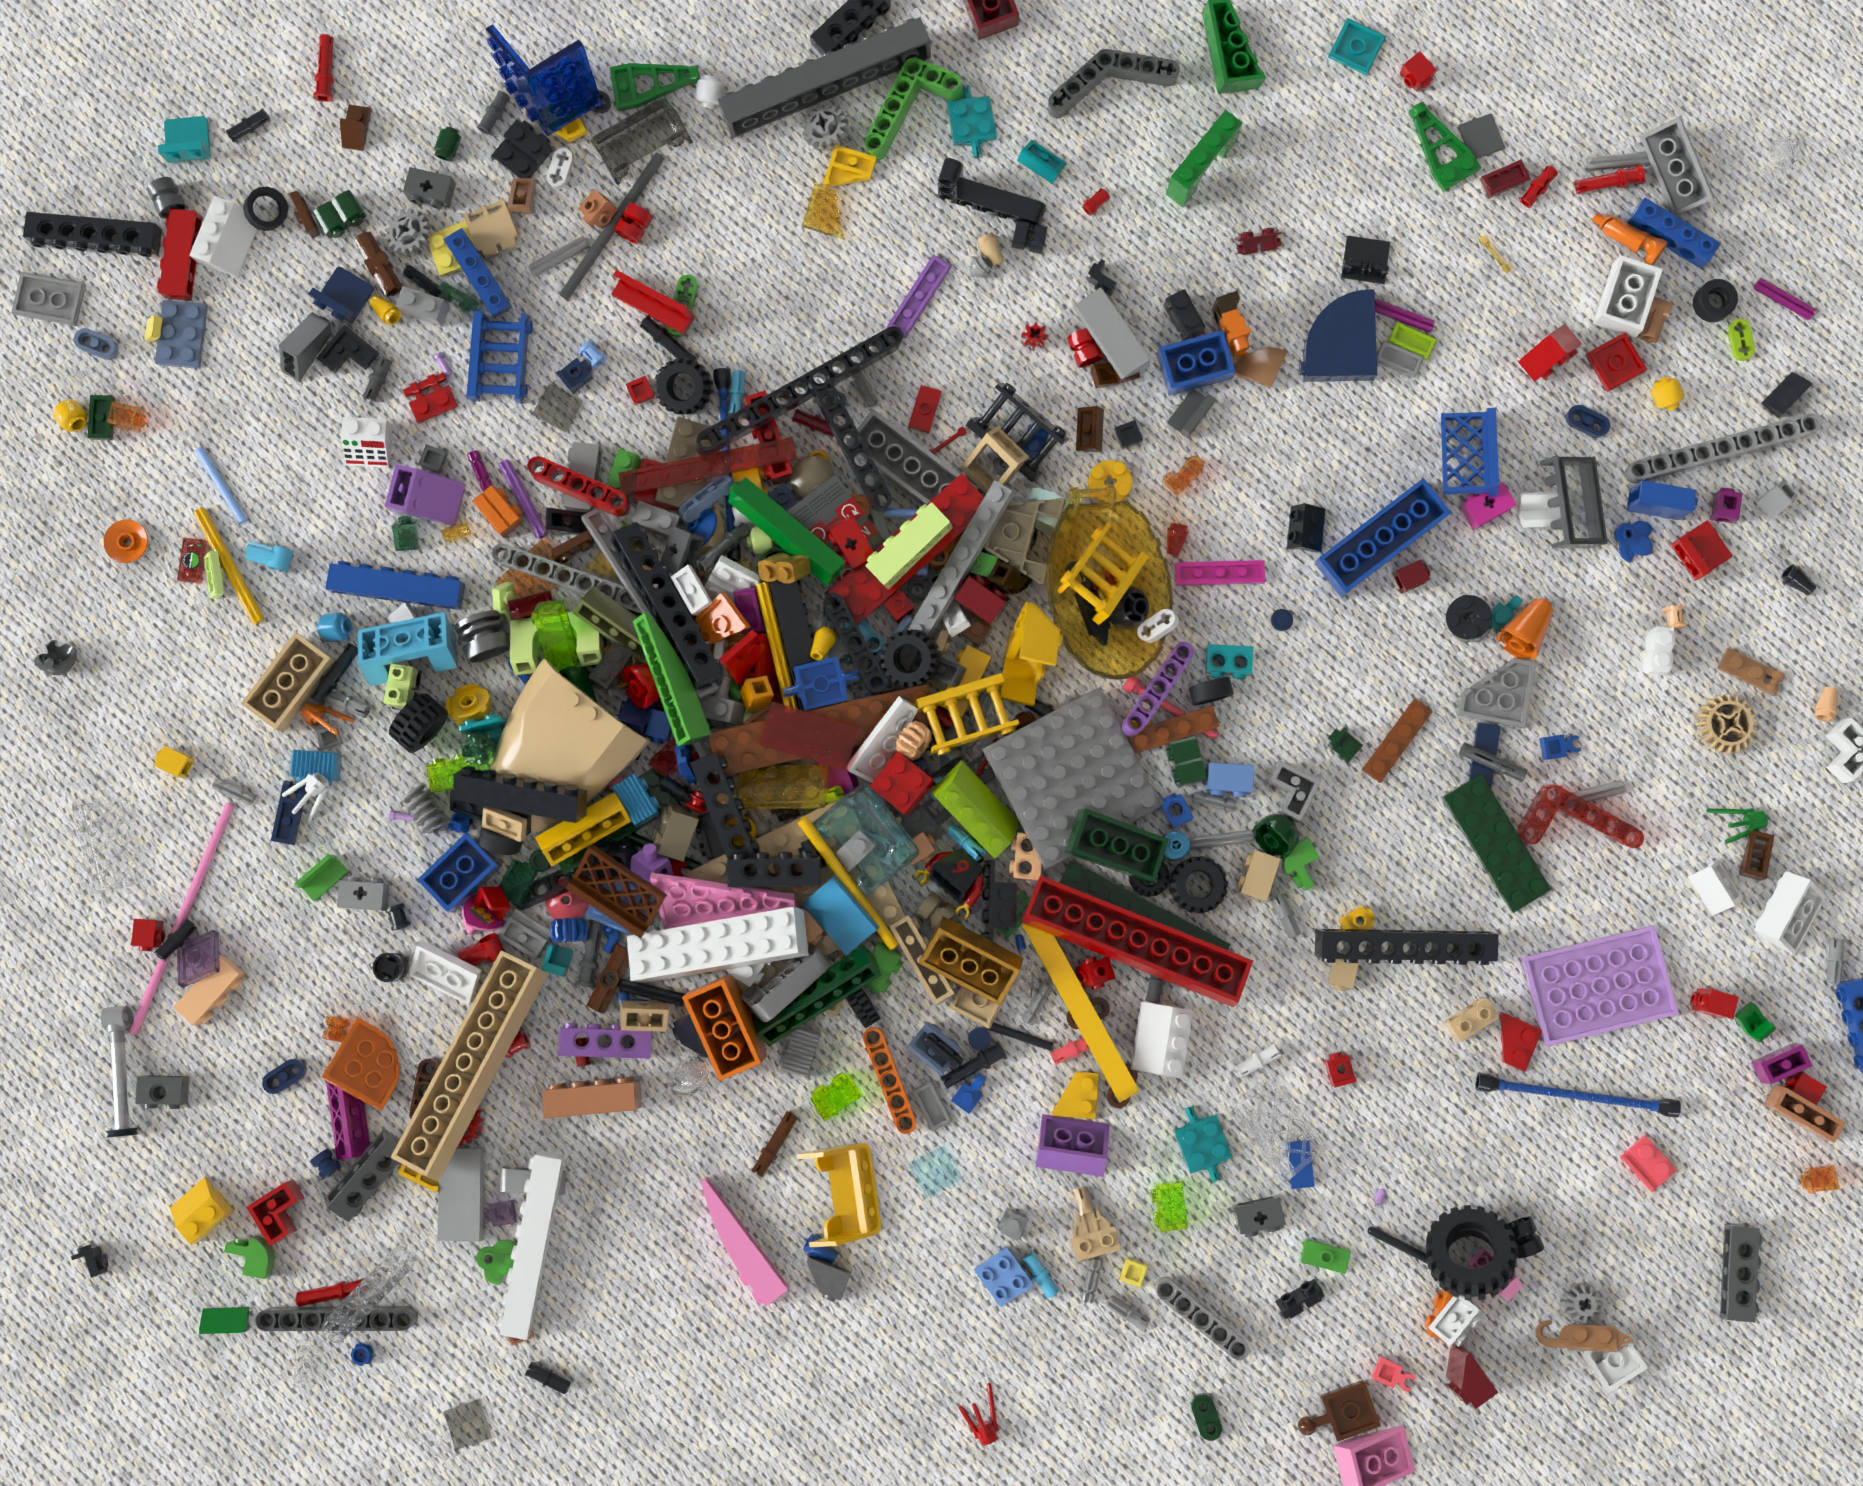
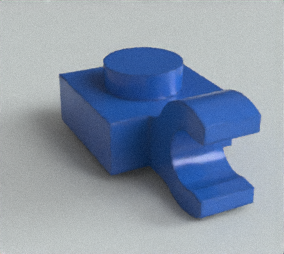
[951,1073,986,1114]

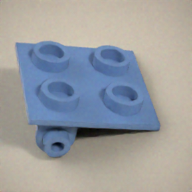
[973,1246,1035,1307]

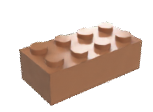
[542,1076,642,1118]

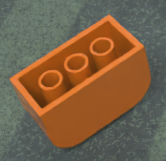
[682,974,767,1081]

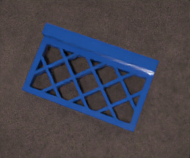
[1441,408,1499,497]

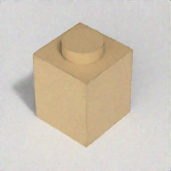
[1328,959,1359,992]

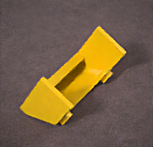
[1000,602,1063,706]
[797,1143,881,1247]

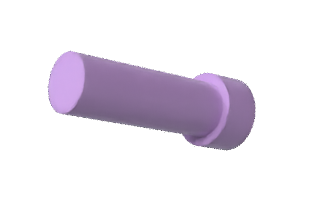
[434,352,452,377]
[389,811,415,821]

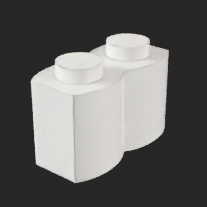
[1643,626,1676,676]

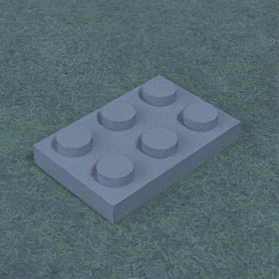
[155,300,208,369]

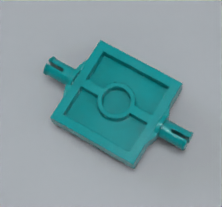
[946,85,997,158]
[1173,1105,1233,1182]

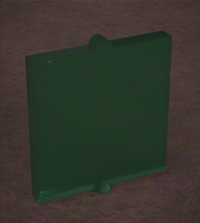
[499,858,539,906]

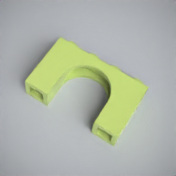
[510,612,604,675]

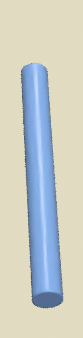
[195,447,248,524]

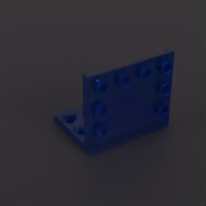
[485,24,602,136]

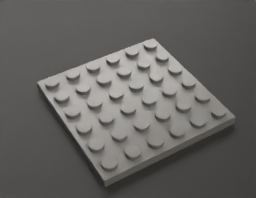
[982,687,1161,869]

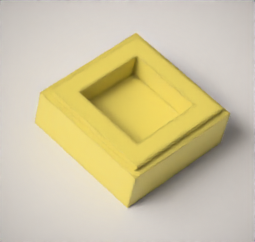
[145,315,163,342]
[1119,1257,1148,1288]

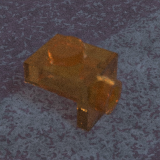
[1801,1165,1840,1194]

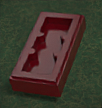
[1480,159,1531,198]

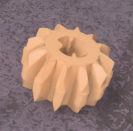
[896,721,932,761]

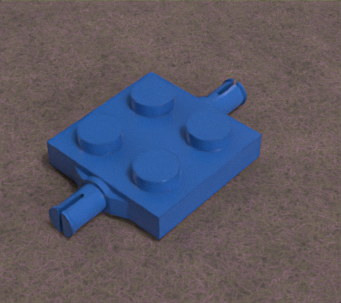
[782,656,859,711]

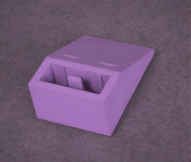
[385,464,466,526]

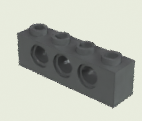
[324,1128,401,1222]
[1720,1224,1762,1323]

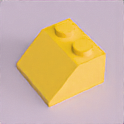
[170,1177,234,1245]

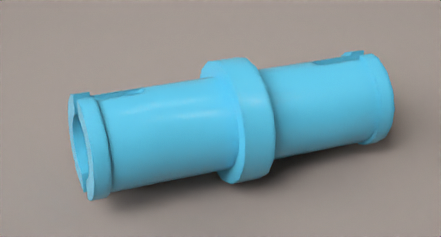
[1022,1251,1059,1298]

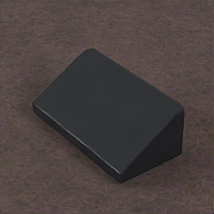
[1761,372,1812,418]

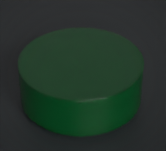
[529,849,551,872]

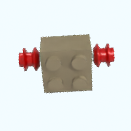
[652,790,707,877]

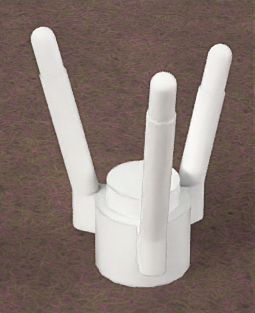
[282,773,330,822]

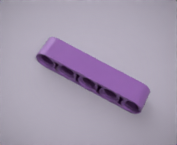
[1122,642,1194,737]

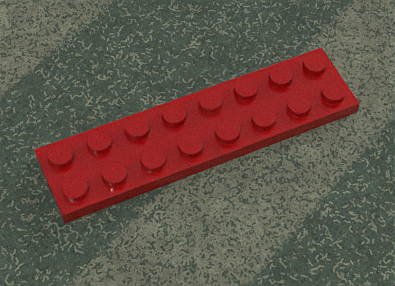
[828,473,984,625]

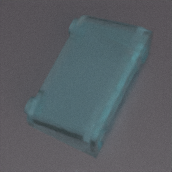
[812,784,919,896]

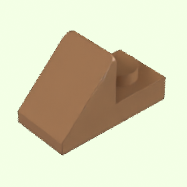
[507,178,536,214]

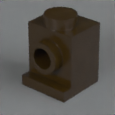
[987,560,1027,594]

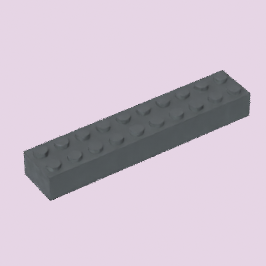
[718,17,931,139]

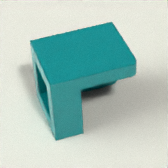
[541,944,573,976]

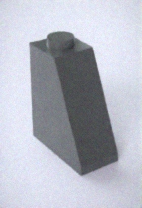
[279,312,331,383]

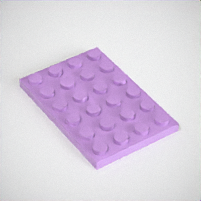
[1521,925,1679,1046]

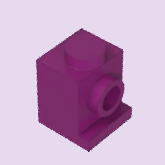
[1710,488,1743,523]

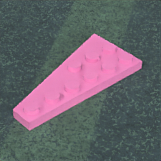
[650,872,797,929]

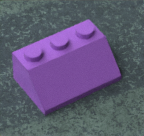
[1036,1114,1110,1177]

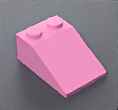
[1333,1426,1415,1486]

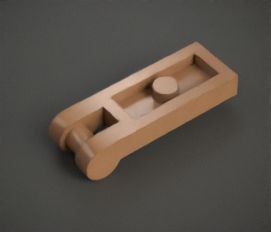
[1717,648,1785,696]

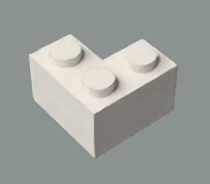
[1825,717,1863,783]

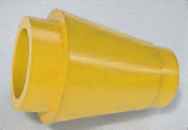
[369,295,401,325]
[810,627,836,661]

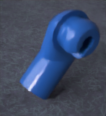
[602,924,621,954]

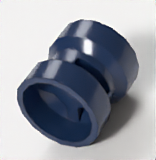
[310,1148,342,1180]

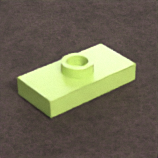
[204,550,225,599]

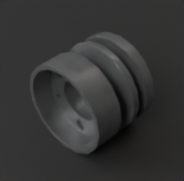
[454,610,510,663]

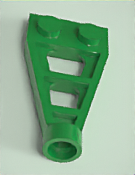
[609,63,700,111]
[1409,102,1481,192]

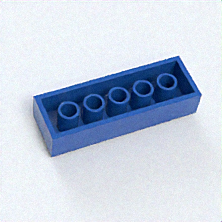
[1314,478,1451,598]

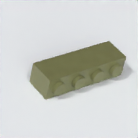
[573,586,647,664]

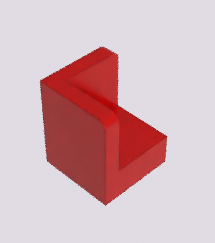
[472,886,511,921]

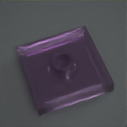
[177,930,220,988]

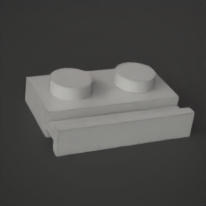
[498,908,551,960]

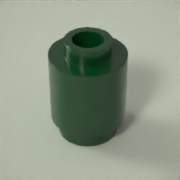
[434,126,461,162]

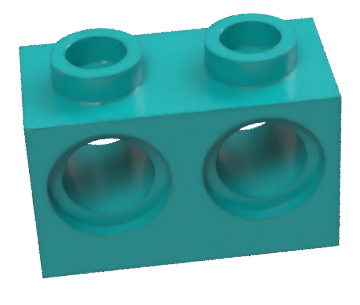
[1205,644,1253,679]

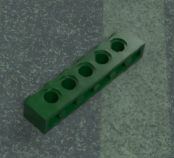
[752,945,881,1047]

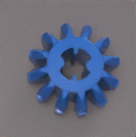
[550,918,588,942]

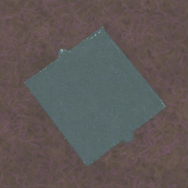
[909,1146,961,1198]

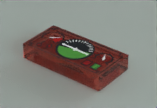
[177,538,207,584]

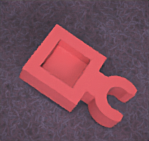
[1371,1356,1416,1392]

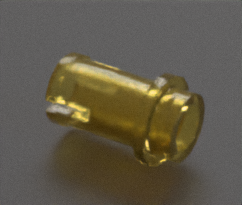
[441,521,471,543]

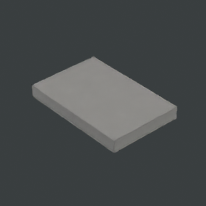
[11,272,86,326]

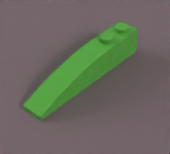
[633,612,712,747]

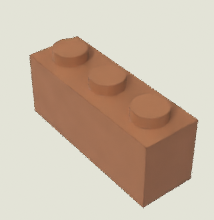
[1764,1085,1846,1143]

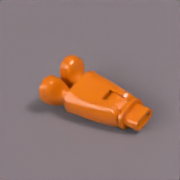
[1592,212,1668,265]

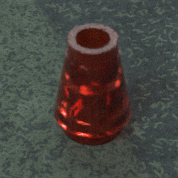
[1166,523,1189,556]

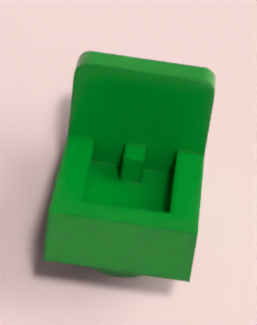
[1734,1001,1776,1042]

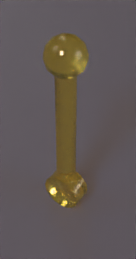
[1479,236,1512,273]

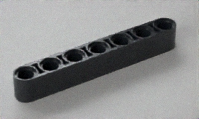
[808,369,892,512]

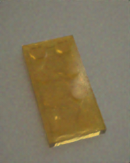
[736,764,830,809]

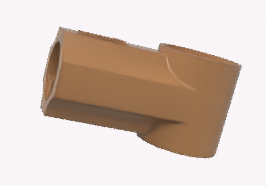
[1638,297,1673,343]

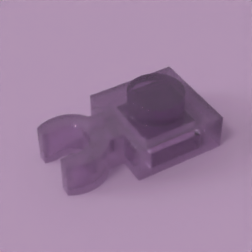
[483,1200,517,1227]

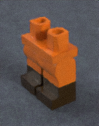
[1211,291,1251,359]

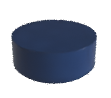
[968,1027,991,1050]

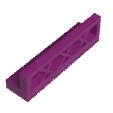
[324,1070,370,1160]

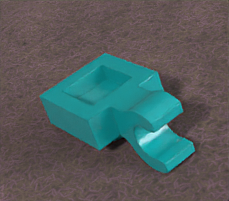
[1491,595,1523,632]

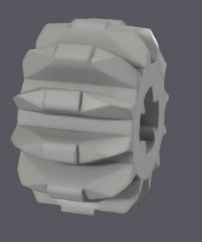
[1562,1283,1603,1324]

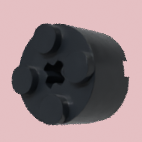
[1446,595,1493,642]

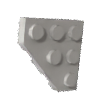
[1456,658,1536,729]

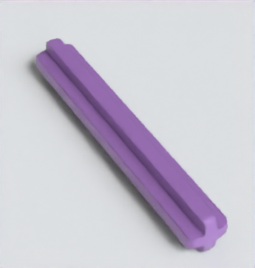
[499,459,548,539]

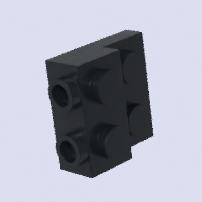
[491,119,553,178]

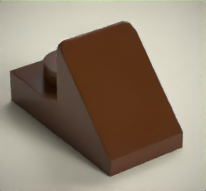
[340,104,372,151]

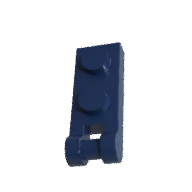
[271,780,307,845]

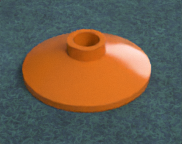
[104,519,148,563]

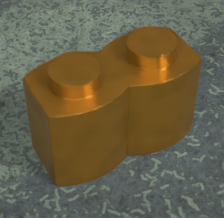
[757,553,811,583]

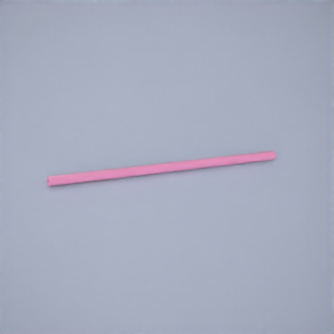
[129,803,234,1035]

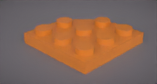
[321,1017,400,1111]

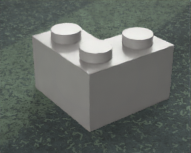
[1267,761,1321,823]

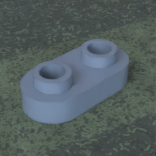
[74,328,118,360]

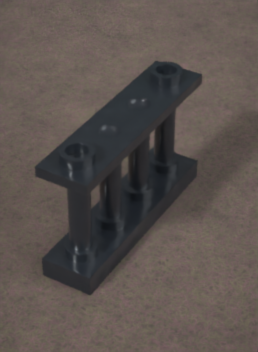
[966,382,1070,482]

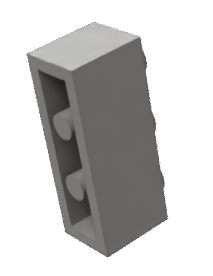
[561,442,602,513]

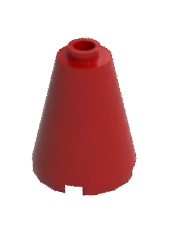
[622,663,660,709]

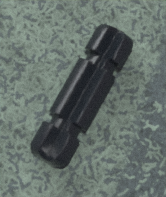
[403,265,443,297]
[923,1032,964,1069]

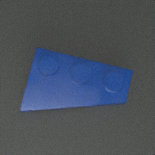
[672,732,697,784]

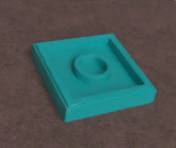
[1328,18,1386,76]

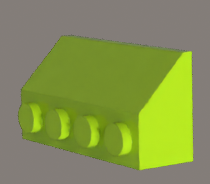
[929,760,1020,859]

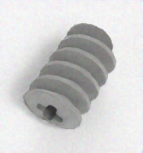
[402,784,449,834]

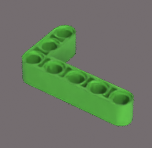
[864,57,964,161]

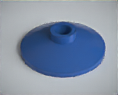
[686,509,717,546]

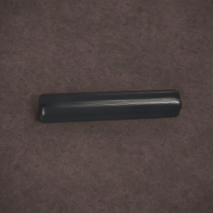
[619,979,685,1006]

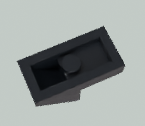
[545,507,588,536]

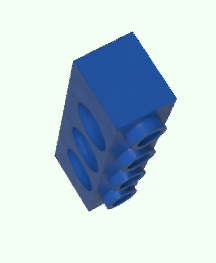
[1627,198,1721,269]
[443,228,512,318]
[1835,977,1863,1073]

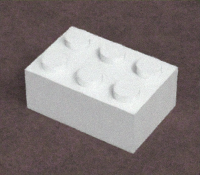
[1593,255,1663,338]

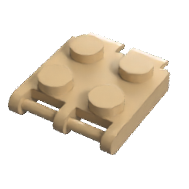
[463,198,519,258]

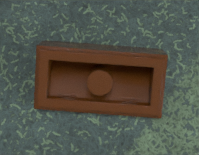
[1076,406,1104,452]

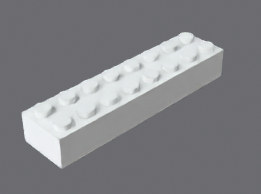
[627,907,809,983]

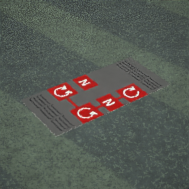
[787,475,884,581]

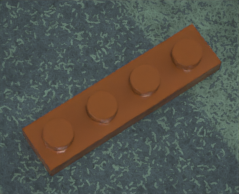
[1361,698,1433,783]
[1128,705,1220,754]

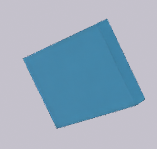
[802,876,879,955]

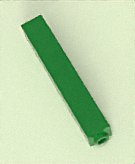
[728,477,846,586]

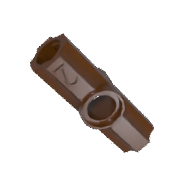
[354,231,402,297]
[586,944,629,1014]

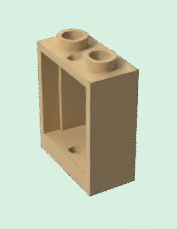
[960,426,1029,494]

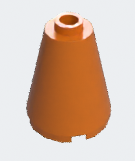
[1496,598,1554,660]

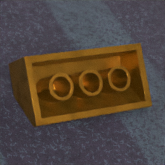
[919,916,1023,1005]

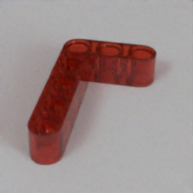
[1517,784,1644,848]

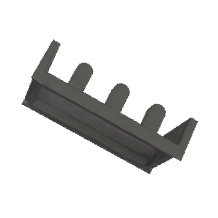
[1540,455,1608,549]

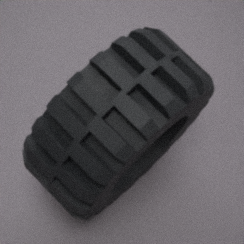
[1426,1205,1517,1301]

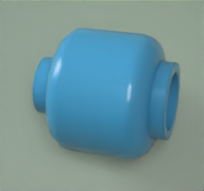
[317,612,352,642]
[1163,831,1190,861]

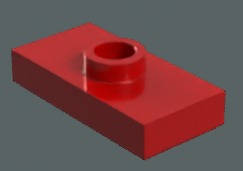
[908,385,942,434]

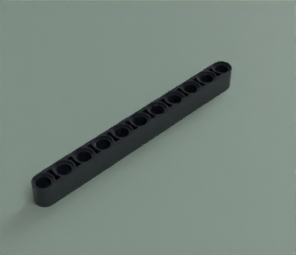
[695,326,904,457]

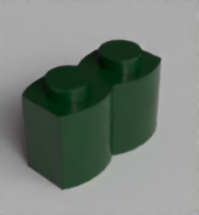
[312,190,367,238]
[1166,736,1207,787]

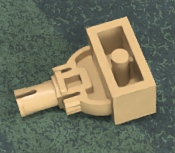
[1070,1186,1121,1263]

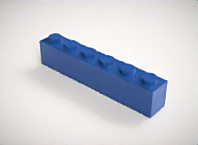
[325,561,465,610]

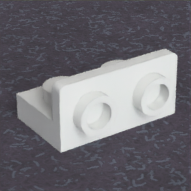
[1428,1294,1482,1349]

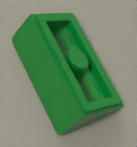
[199,1307,249,1334]

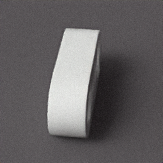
[547,148,574,190]
[1137,609,1179,643]

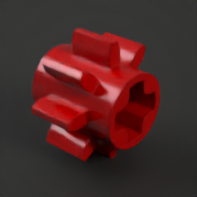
[1021,322,1049,351]

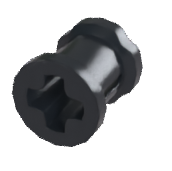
[385,903,411,931]

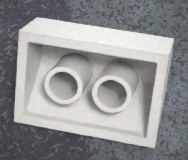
[189,196,262,278]
[1754,871,1826,956]
[1130,1001,1193,1079]

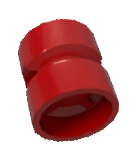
[614,202,653,245]
[1067,328,1104,368]

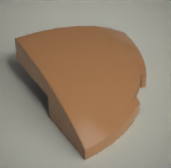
[1234,347,1288,389]

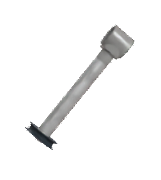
[100,1005,139,1138]

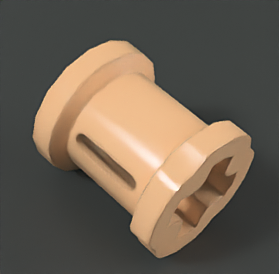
[1663,605,1687,630]

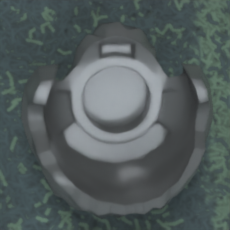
[34,640,77,675]

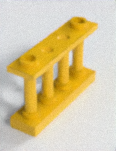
[1057,523,1149,625]
[914,673,1019,756]

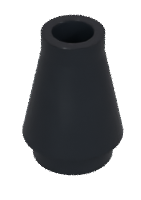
[1781,564,1816,596]

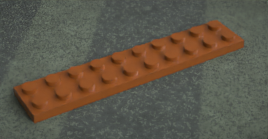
[709,683,930,777]

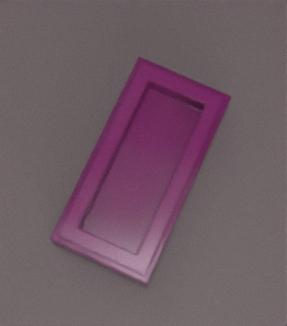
[733,587,765,634]

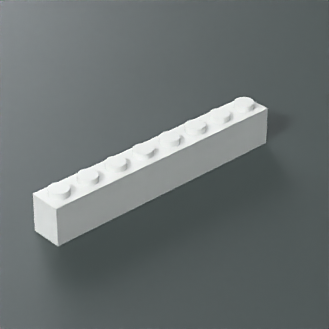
[498,1150,566,1340]

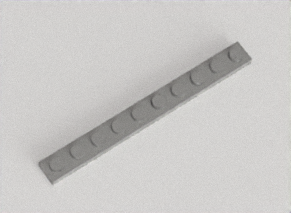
[883,480,1015,684]
[581,508,718,700]

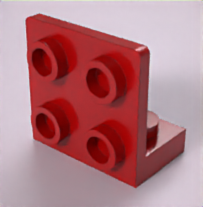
[1670,521,1732,581]

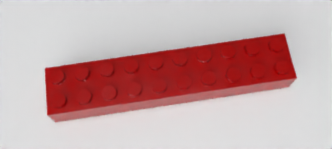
[1021,875,1254,1007]

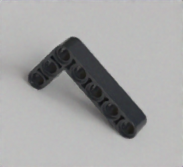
[938,158,1046,225]

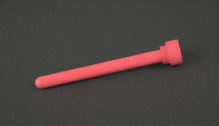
[1122,674,1218,739]

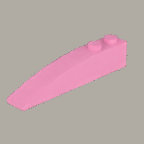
[701,1177,789,1307]

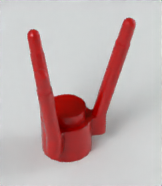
[959,1383,999,1446]

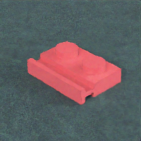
[1620,1135,1677,1192]

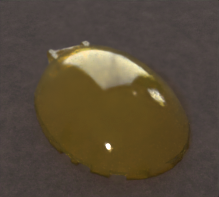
[1046,485,1173,680]

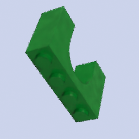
[1166,109,1243,207]

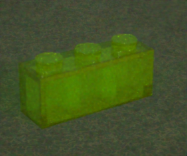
[531,600,580,671]

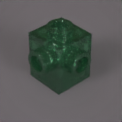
[460,731,496,766]

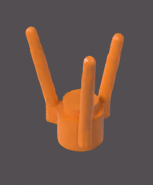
[300,702,355,735]

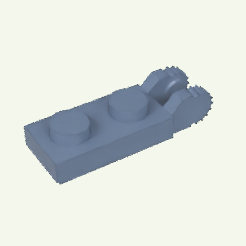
[678,473,735,523]

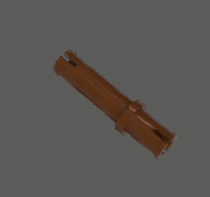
[751,1110,799,1177]

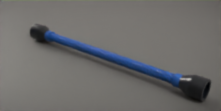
[713,368,742,561]
[1475,1073,1681,1118]

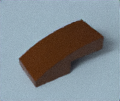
[1090,363,1141,388]

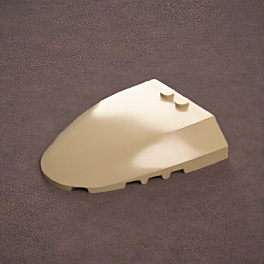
[490,658,650,833]

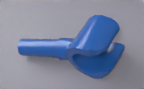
[617,993,649,1005]

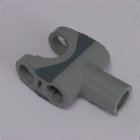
[925,717,976,780]

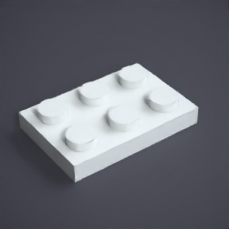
[409,940,481,1005]

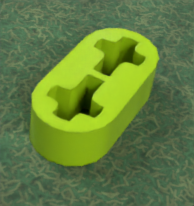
[1727,318,1755,361]

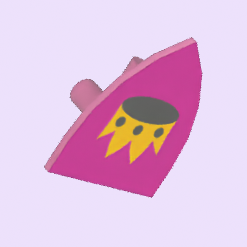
[462,894,506,935]

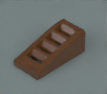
[1739,830,1774,881]

